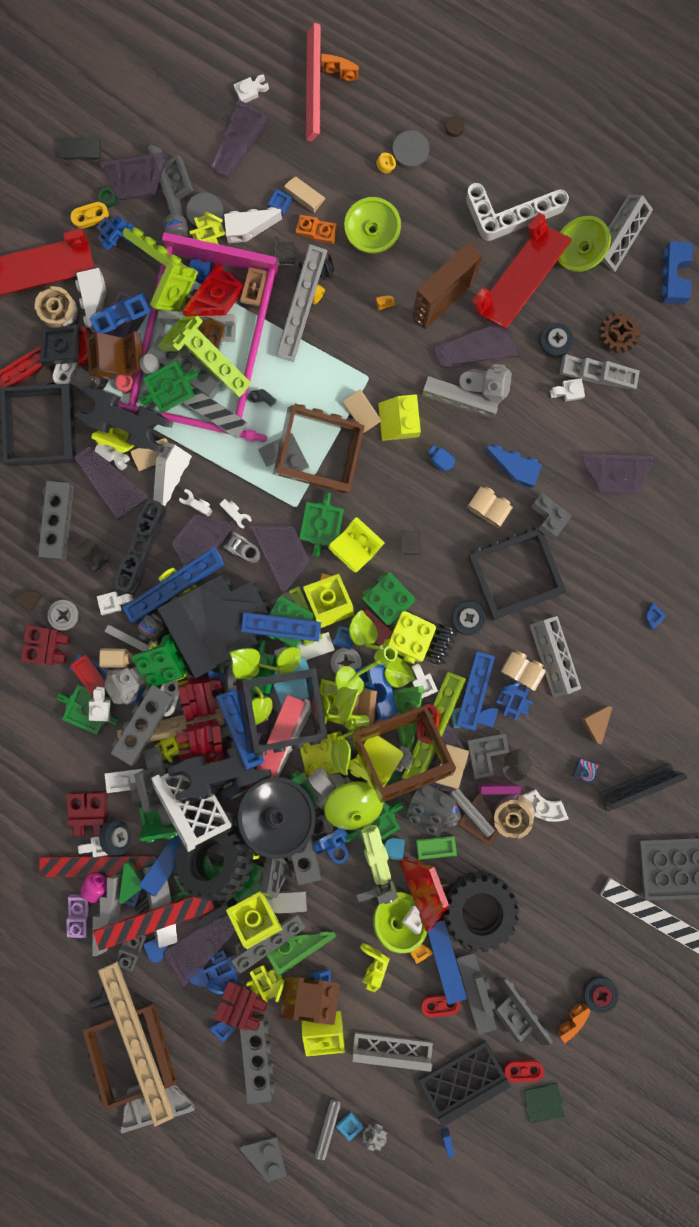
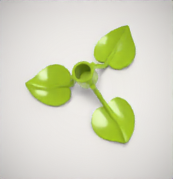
[335,610,416,695]
[230,647,301,726]
[320,687,369,775]

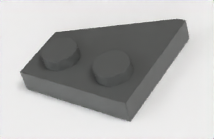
[260,858,291,898]
[240,1135,287,1182]

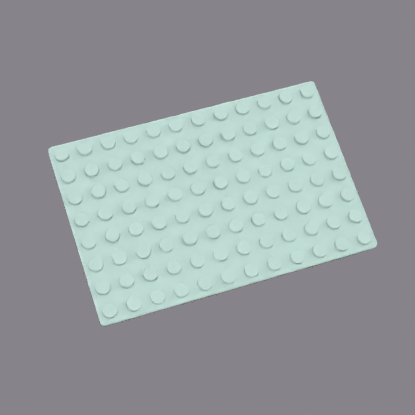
[104,281,369,507]

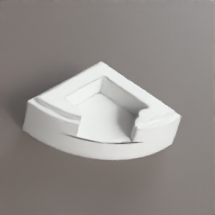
[402,906,422,934]

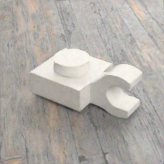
[550,378,585,401]
[95,444,130,470]
[179,489,212,518]
[220,499,252,529]
[97,592,133,615]
[411,664,438,698]
[89,687,110,721]
[78,836,108,857]

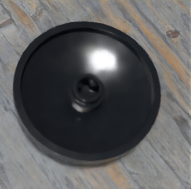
[236,777,315,859]

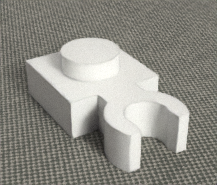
[234,75,269,104]

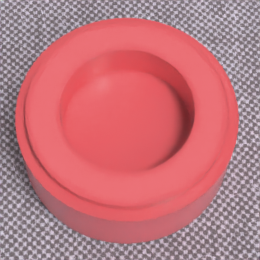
[115,375,134,393]

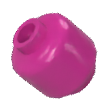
[80,873,107,903]

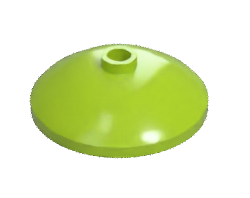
[344,197,401,254]
[558,216,611,272]
[324,782,383,830]
[373,892,427,954]

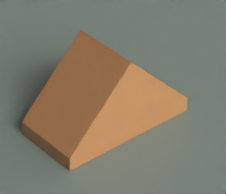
[240,267,268,306]
[581,706,613,745]

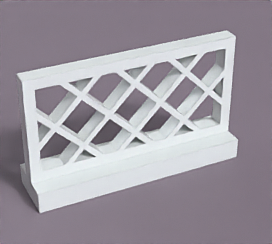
[151,773,231,852]

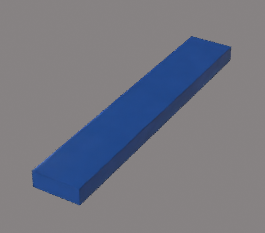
[123,547,225,624]

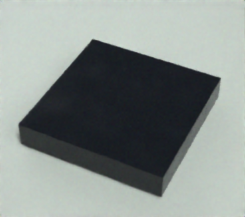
[40,325,81,366]

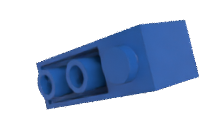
[485,444,542,489]

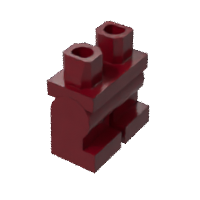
[20,625,70,665]
[177,675,222,722]
[176,718,224,762]
[67,791,108,836]
[214,981,268,1031]

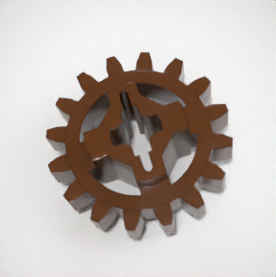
[599,311,641,354]

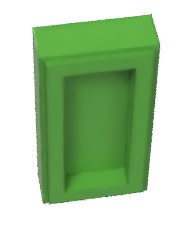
[416,835,457,860]

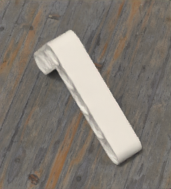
[466,183,569,241]

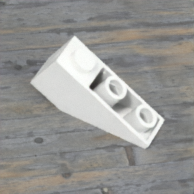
[224,207,282,243]
[75,268,107,333]
[153,442,192,506]

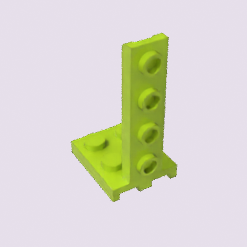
[123,227,198,312]
[157,316,251,397]

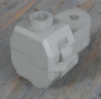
[459,363,512,403]
[105,667,147,705]
[308,767,353,810]

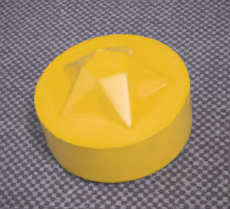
[376,153,396,173]
[312,285,325,304]

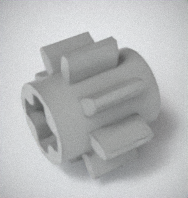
[395,746,413,772]
[362,1124,387,1151]

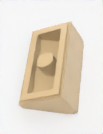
[284,176,325,213]
[342,389,381,433]
[130,438,169,471]

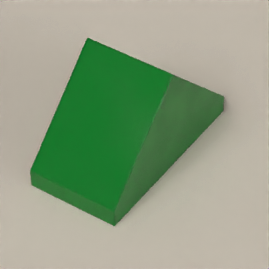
[119,860,144,904]

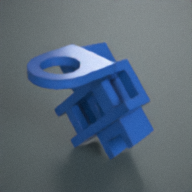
[96,215,138,250]
[496,682,533,721]
[312,828,349,864]
[204,949,238,994]

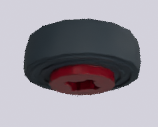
[583,976,619,1013]

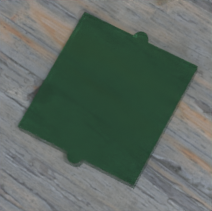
[524,1083,565,1124]

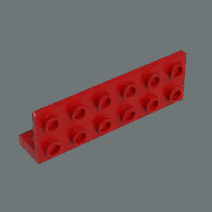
[471,212,572,329]
[0,228,95,296]

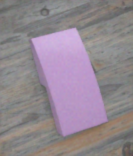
[67,894,89,938]

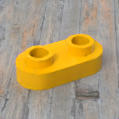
[71,202,109,229]

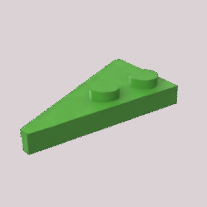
[393,686,424,755]
[266,932,337,976]

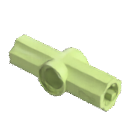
[361,825,391,885]

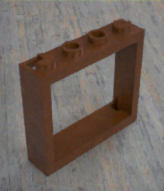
[413,242,483,329]
[273,403,365,494]
[352,705,456,803]
[83,1004,177,1111]

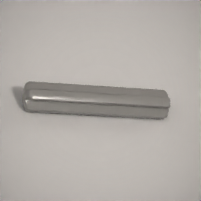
[450,788,495,837]
[315,1099,340,1160]

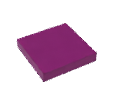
[477,783,521,795]

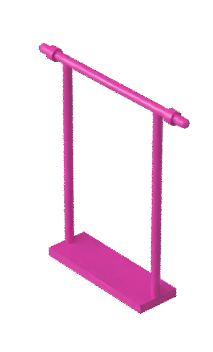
[118,232,279,442]

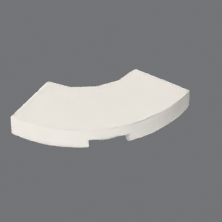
[521,789,569,822]

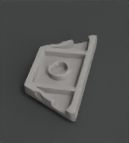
[121,1076,195,1134]

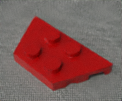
[183,263,243,317]
[399,857,449,931]

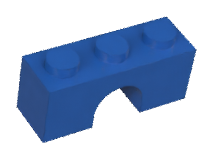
[660,241,693,305]
[89,290,152,334]
[356,664,398,722]

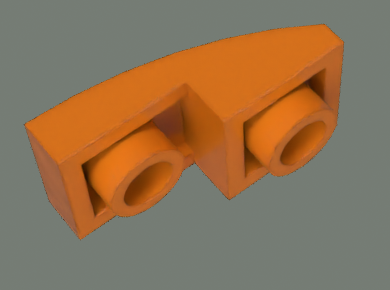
[321,54,359,81]
[295,215,339,245]
[557,1003,591,1044]

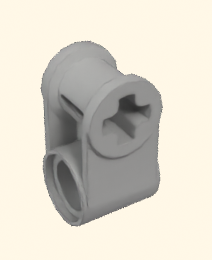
[223,531,261,563]

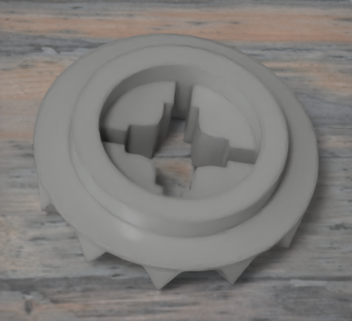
[48,600,79,630]
[331,648,362,674]

